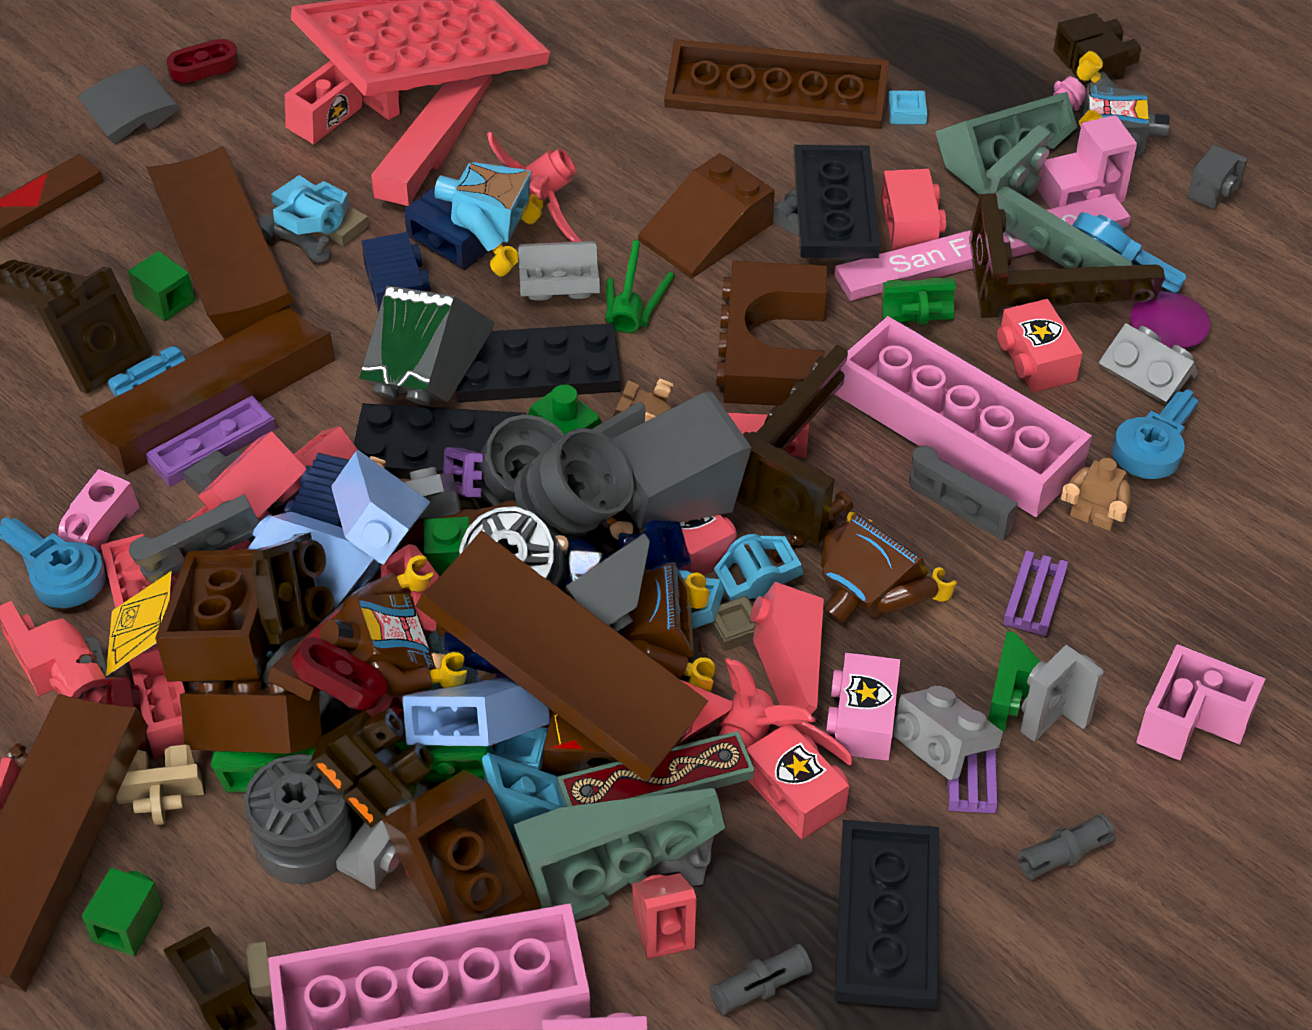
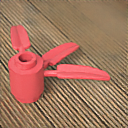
[487,132,581,242]
[717,657,852,765]

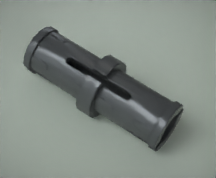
[1017,813,1116,880]
[709,944,812,1015]

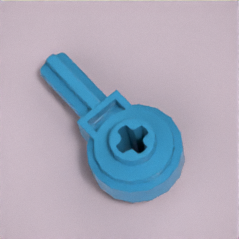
[1072,212,1186,293]
[1111,389,1198,479]
[0,517,107,608]

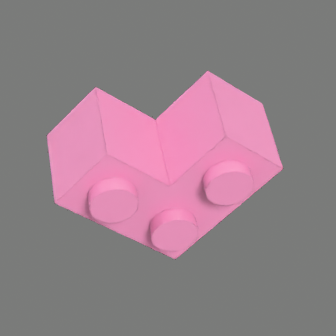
[1037,115,1137,209]
[1136,644,1265,761]

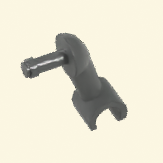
[259,214,330,263]

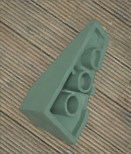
[935,92,1077,194]
[514,788,725,921]

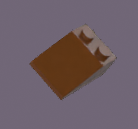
[638,153,775,278]
[155,549,269,682]
[382,770,541,927]

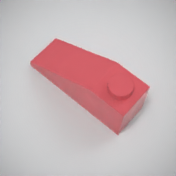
[750,582,824,714]

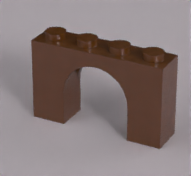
[716,261,827,406]

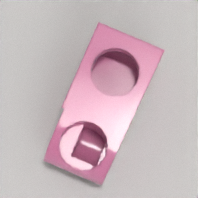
[58,469,140,552]

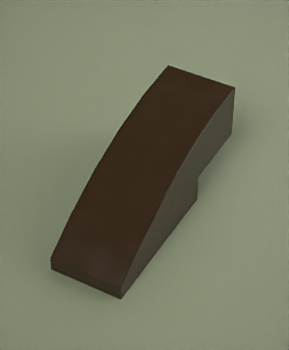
[163,926,273,1030]

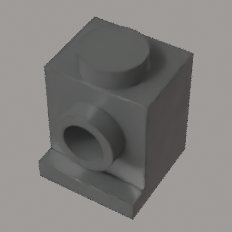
[1187,144,1248,209]

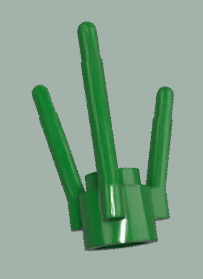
[605,240,674,333]

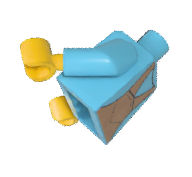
[434,162,543,277]

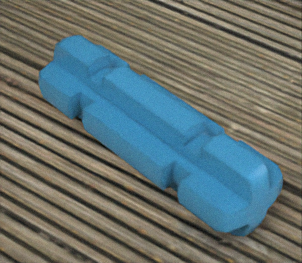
[108,346,185,397]

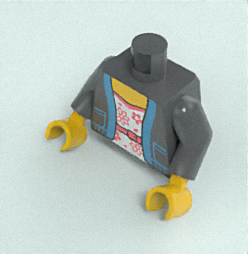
[1077,51,1170,156]

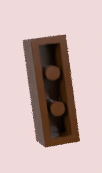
[180,679,322,753]

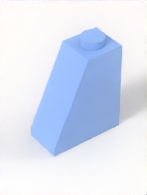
[331,450,430,565]
[248,512,380,610]
[402,677,550,746]

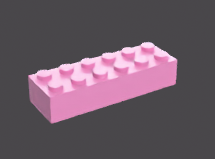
[835,316,1092,517]
[268,904,591,1030]

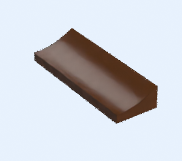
[664,39,889,129]
[146,146,295,339]
[80,306,335,475]
[416,530,708,782]
[0,693,149,992]

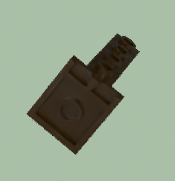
[969,193,1165,318]
[0,259,153,393]
[736,345,848,546]

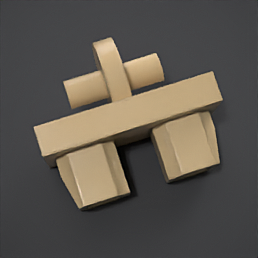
[116,744,204,825]

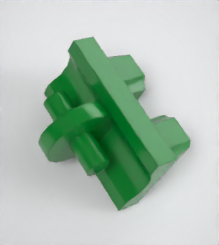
[882,277,956,326]

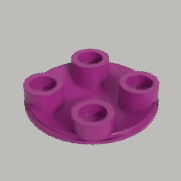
[1129,292,1210,349]

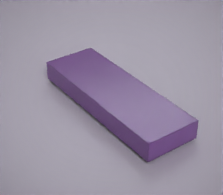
[146,396,276,487]

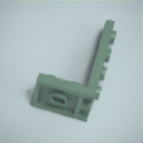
[972,125,1132,268]

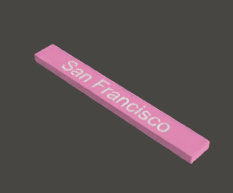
[834,193,1131,301]

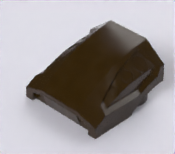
[252,532,335,644]

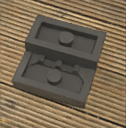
[77,65,180,145]

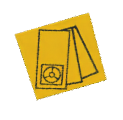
[106,571,172,676]

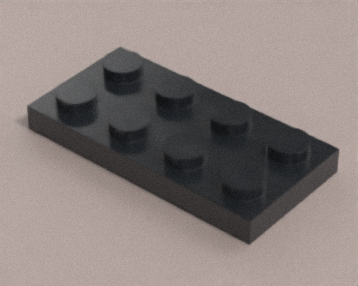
[793,145,880,259]
[457,323,621,403]
[350,403,526,482]
[834,820,939,1009]

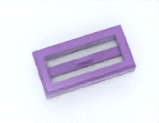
[443,447,483,497]
[1003,550,1068,636]
[947,749,997,814]

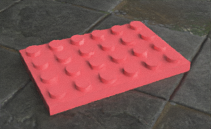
[291,0,550,96]

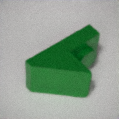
[988,631,1041,733]

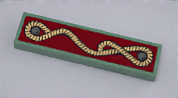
[556,731,755,807]

